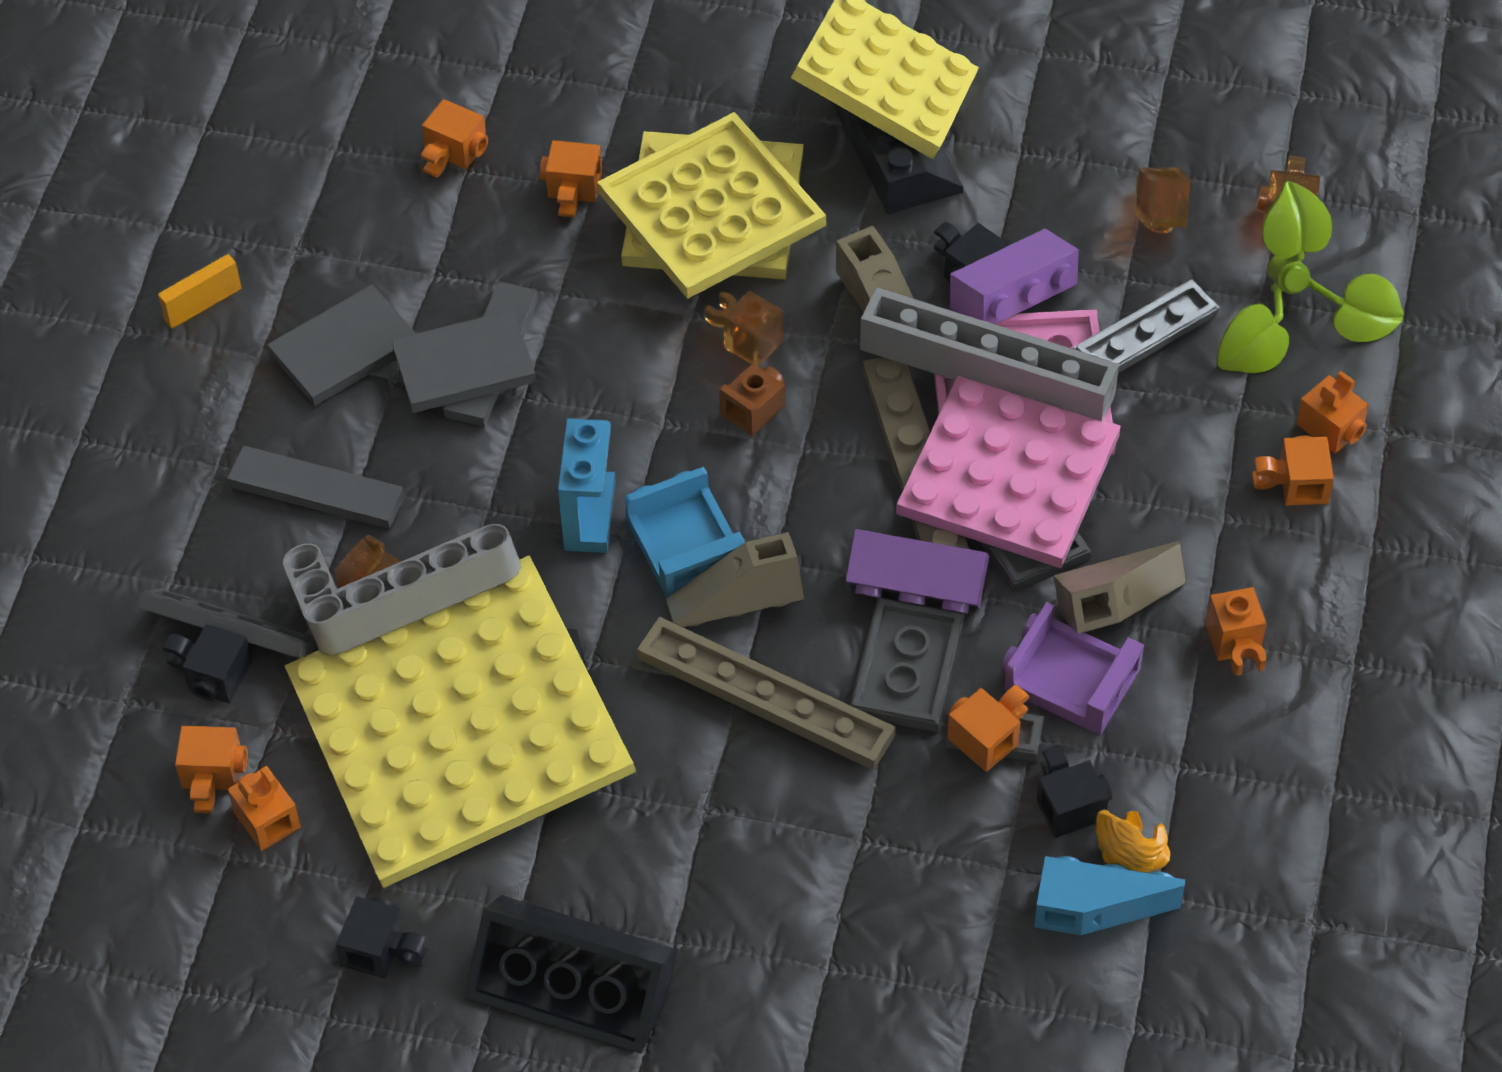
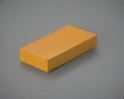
[158,254,242,329]

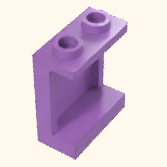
[1001,602,1144,736]

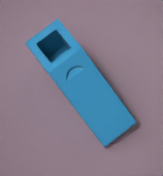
[1034,856,1185,935]

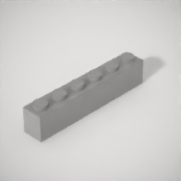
[860,287,1119,421]

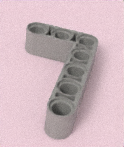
[283,524,521,655]

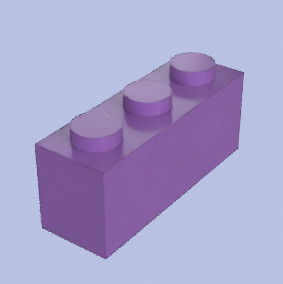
[950,229,1079,324]
[846,529,989,614]

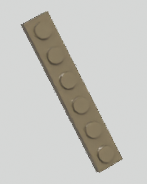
[862,357,969,549]
[637,617,896,770]

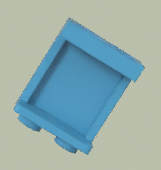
[558,418,616,553]
[625,467,745,598]

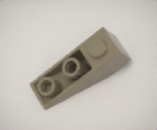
[836,226,914,312]
[666,532,804,627]
[1053,541,1186,634]

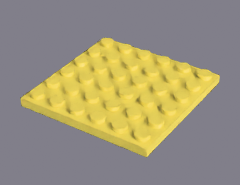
[284,555,636,888]

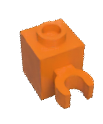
[421,99,488,178]
[540,140,602,218]
[1296,371,1369,454]
[1252,435,1334,506]
[1205,587,1267,676]
[947,684,1029,772]
[175,726,248,813]
[227,766,301,851]

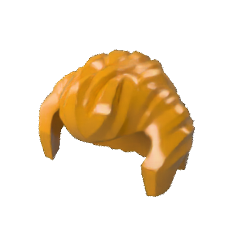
[1095,809,1170,873]

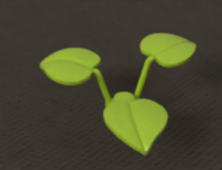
[1217,181,1404,373]

